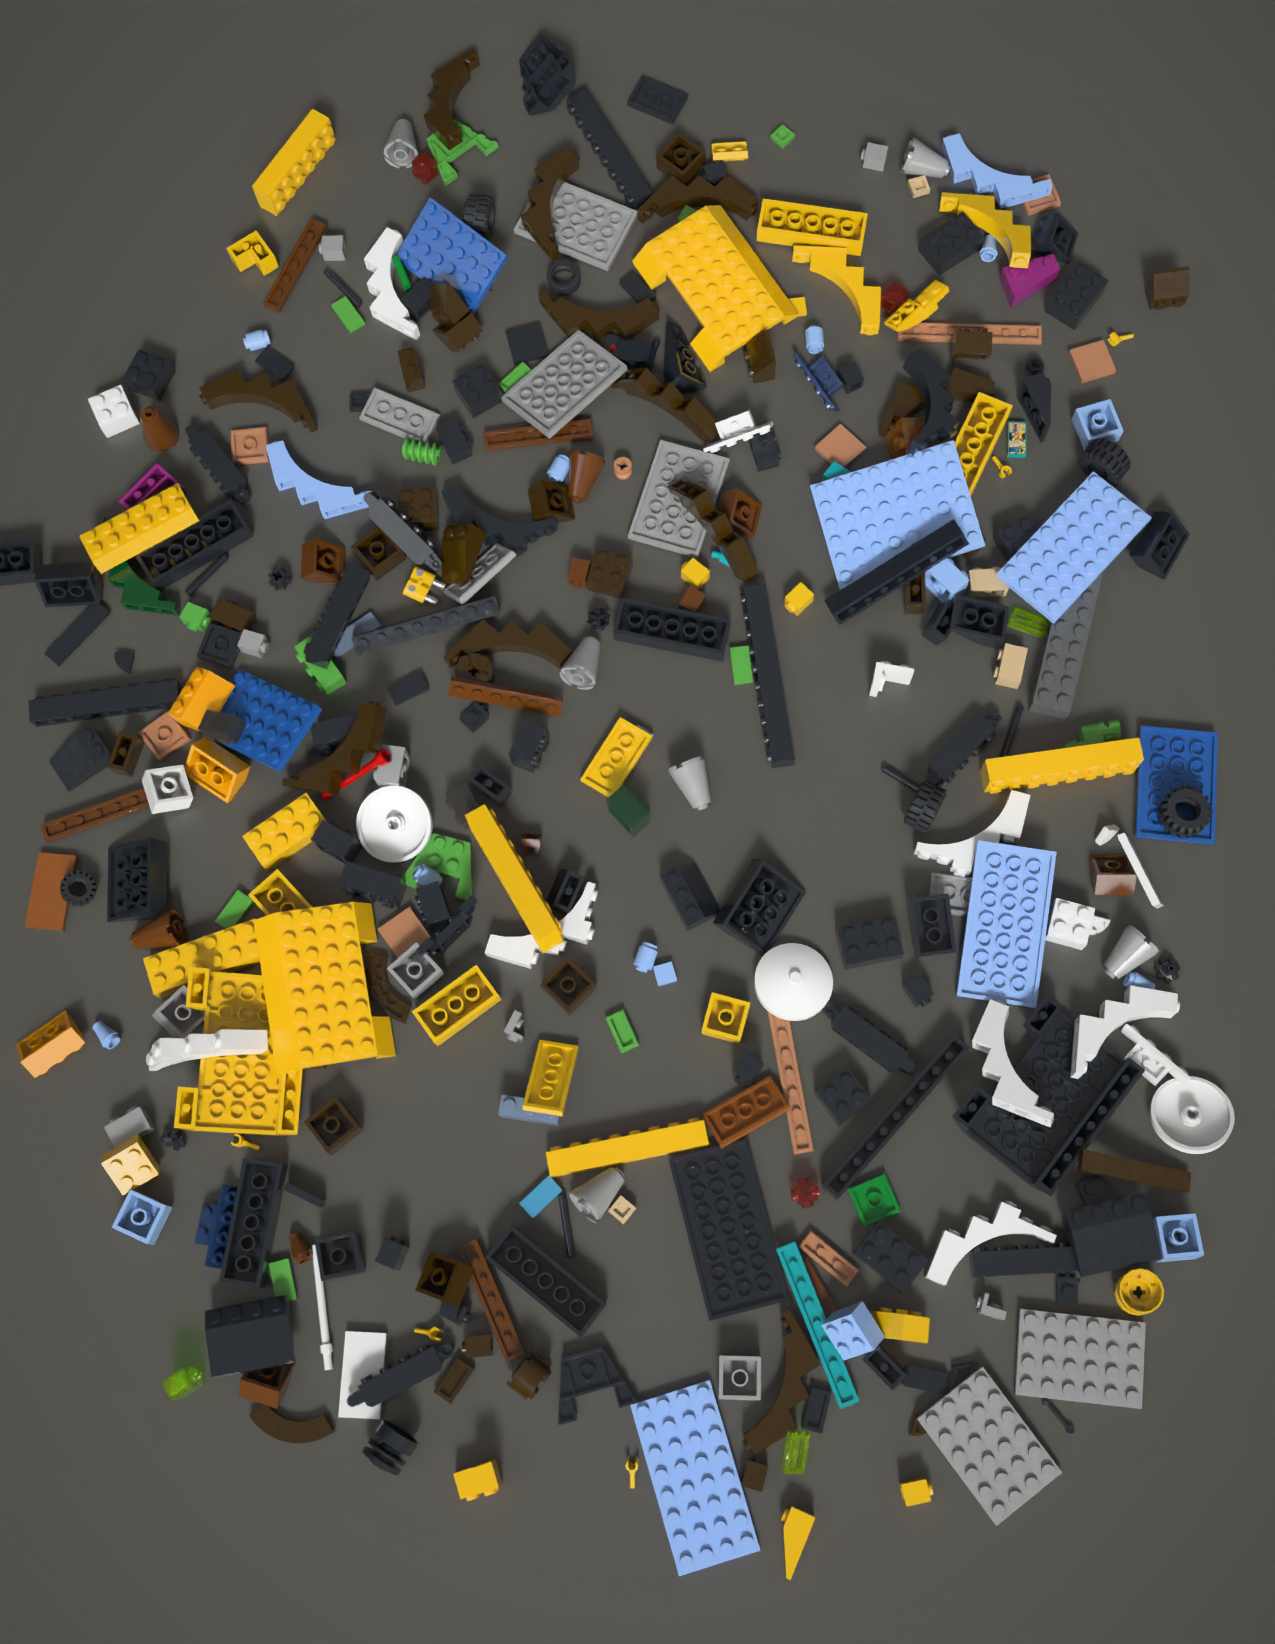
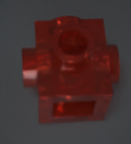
[411,152,438,185]
[880,282,909,315]
[790,1178,821,1209]

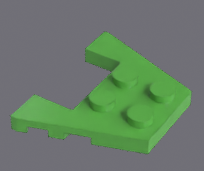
[426,119,498,186]
[402,833,473,901]

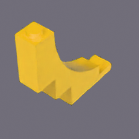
[939,192,1031,268]
[792,246,881,335]

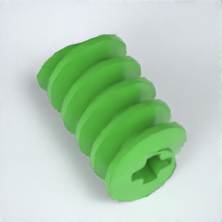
[402,436,442,466]

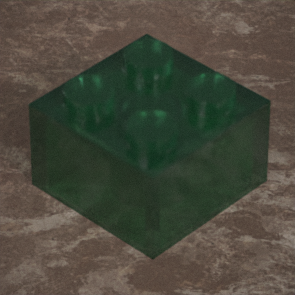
[606,785,650,837]

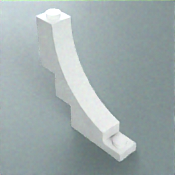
[364,227,420,340]
[1070,985,1180,1079]
[972,999,1054,1127]

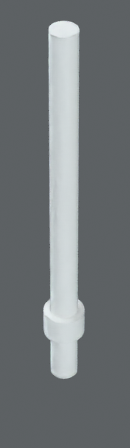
[311,1245,333,1370]

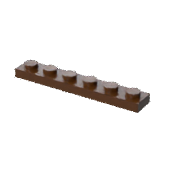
[263,218,327,313]
[483,419,593,451]
[448,676,563,717]
[41,788,150,843]
[458,1239,526,1363]

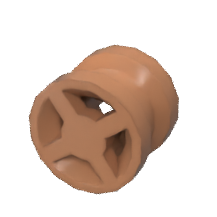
[614,457,632,480]

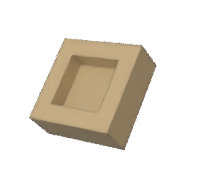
[907,175,930,198]
[608,1195,636,1225]

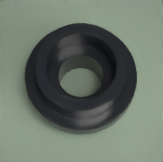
[1026,358,1044,376]

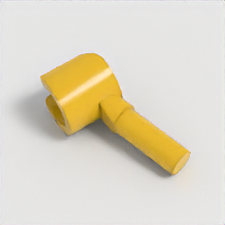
[1107,332,1134,346]
[992,456,1012,478]
[231,1134,260,1151]
[414,1327,444,1342]
[626,1456,639,1488]

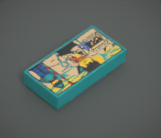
[1007,421,1027,458]

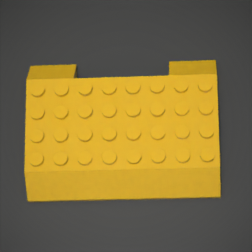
[632,205,799,372]
[254,902,396,1075]
[174,967,303,1135]

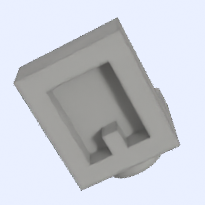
[504,1010,524,1043]
[976,1292,1007,1320]

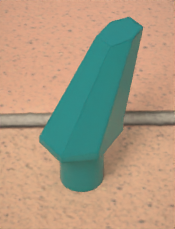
[711,550,730,567]

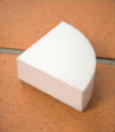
[1095,824,1120,845]
[1089,915,1110,935]

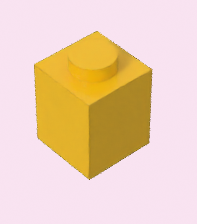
[681,558,710,590]
[784,582,814,616]
[899,1477,933,1507]

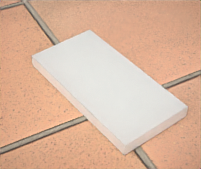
[1118,833,1164,909]
[338,1331,387,1419]

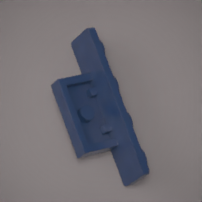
[793,352,844,412]
[195,1185,237,1269]

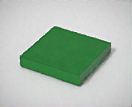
[847,1173,901,1227]

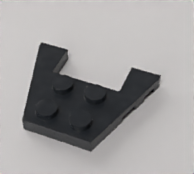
[416,895,477,956]
[558,1346,637,1425]

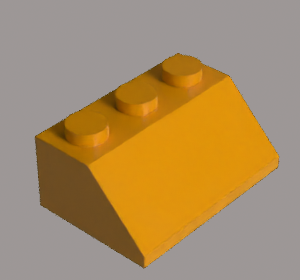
[168,667,235,734]
[184,737,250,803]
[16,1010,85,1078]

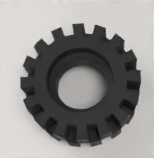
[60,870,96,907]

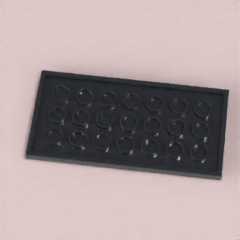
[668,1139,789,1321]

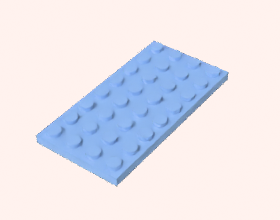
[996,472,1152,624]
[956,840,1056,1008]
[630,1380,760,1576]

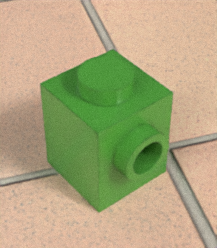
[179,602,211,632]

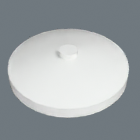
[356,786,433,863]
[754,943,833,1021]
[1150,1076,1235,1154]

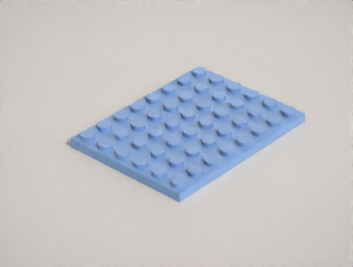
[810,440,985,590]

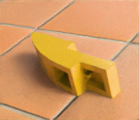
[884,280,949,332]

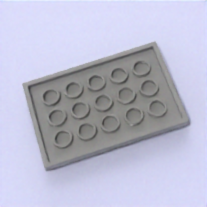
[514,182,637,271]
[501,330,628,439]
[628,440,730,558]
[1014,1309,1146,1409]
[916,1366,1062,1526]

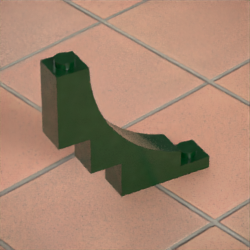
[103,516,181,616]

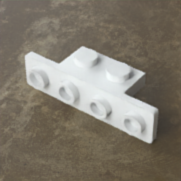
[703,410,774,453]
[1121,1024,1190,1086]

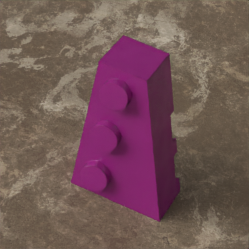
[1000,254,1060,309]
[118,463,187,511]

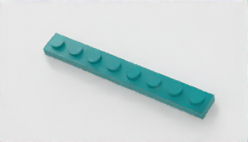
[776,1242,859,1409]

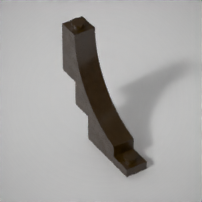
[423,49,480,150]
[521,146,580,262]
[637,175,758,224]
[538,290,660,342]
[879,367,996,438]
[610,368,718,441]
[199,369,317,433]
[667,477,759,582]
[443,619,573,670]
[282,701,387,795]
[742,1309,821,1455]

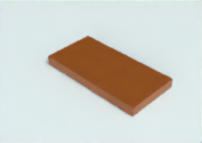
[24,852,78,931]
[701,1075,791,1149]

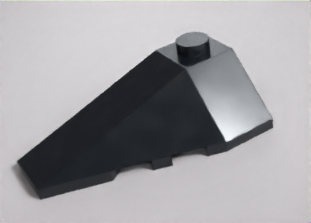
[663,321,707,393]

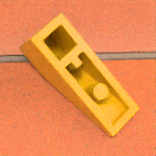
[781,1505,815,1580]

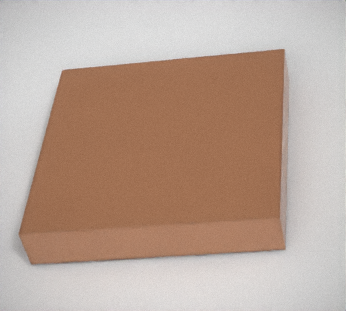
[1022,174,1061,216]
[1069,340,1116,384]
[815,424,866,468]
[231,427,269,465]
[138,710,191,762]
[378,907,432,958]

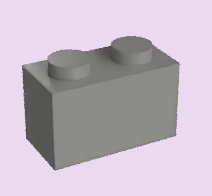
[104,1106,155,1148]

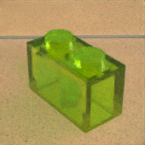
[161,1367,204,1401]

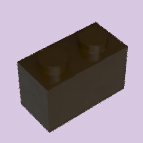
[397,347,425,392]
[904,572,926,614]
[209,598,256,633]
[107,732,144,778]

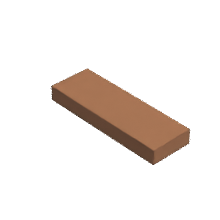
[798,1231,859,1287]

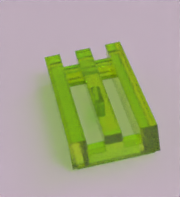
[1008,608,1050,639]
[782,1431,810,1474]

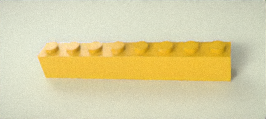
[546,1118,709,1178]

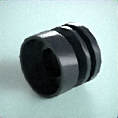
[362,1419,419,1476]

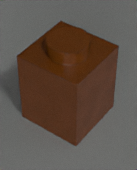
[567,557,591,588]
[679,586,706,613]

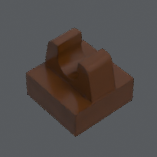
[521,833,542,854]

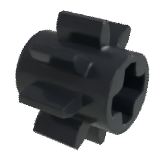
[268,567,291,591]
[587,607,610,631]

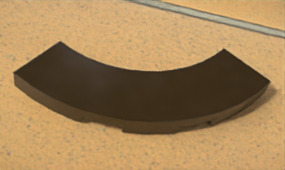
[366,951,412,1024]
[249,1405,335,1443]

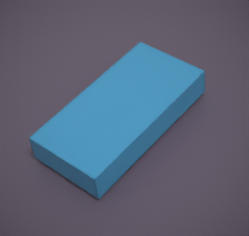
[519,1176,563,1219]

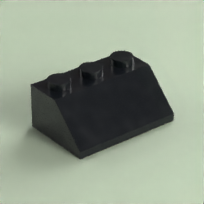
[1130,511,1190,579]
[660,863,720,931]

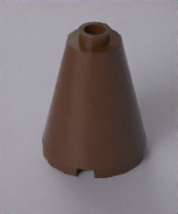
[140,407,179,452]
[568,450,606,503]
[130,909,188,950]

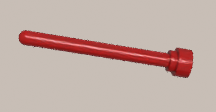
[321,749,392,800]

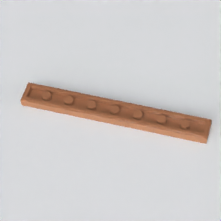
[897,323,1042,345]
[767,1011,814,1155]

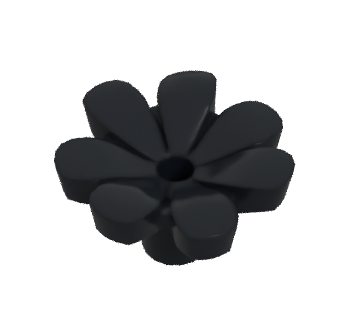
[1154,958,1180,984]
[160,1128,186,1151]

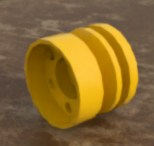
[1114,1269,1164,1316]

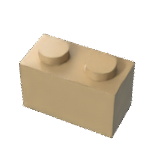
[967,566,1009,598]
[993,643,1028,689]

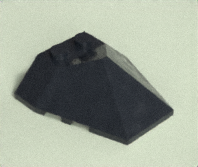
[519,33,576,116]

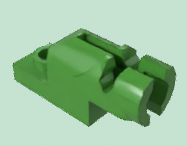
[1064,720,1121,748]

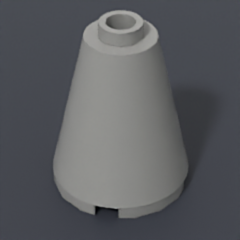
[384,119,418,168]
[899,137,950,178]
[560,636,600,690]
[668,756,711,811]
[1104,925,1159,979]
[569,1167,624,1223]

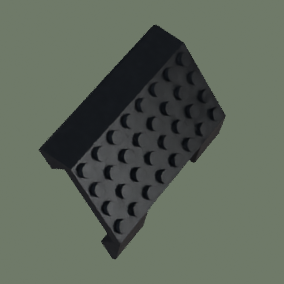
[952,994,1145,1196]

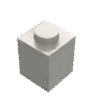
[861,142,888,172]
[319,235,346,261]
[237,629,269,658]

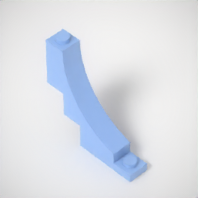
[942,133,1052,209]
[266,440,372,519]

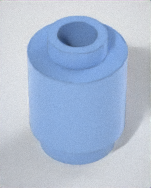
[805,325,824,354]
[243,329,271,351]
[547,454,569,483]
[412,864,442,886]
[633,942,658,973]

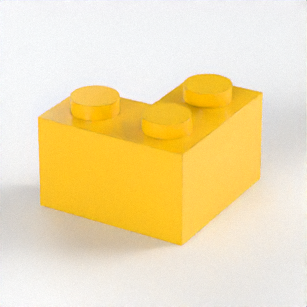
[226,231,279,276]
[871,1307,930,1343]
[453,1459,503,1501]

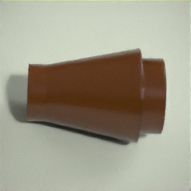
[288,1232,312,1265]

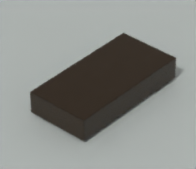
[434,1356,475,1404]

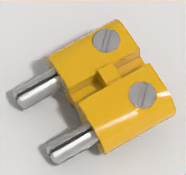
[403,566,446,605]

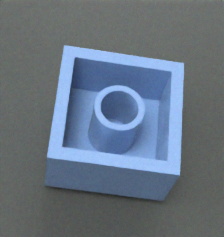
[1072,399,1123,451]
[925,558,969,603]
[112,1190,173,1245]
[1153,1213,1204,1263]
[821,1301,885,1360]

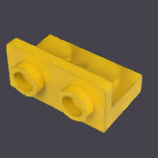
[712,142,748,162]

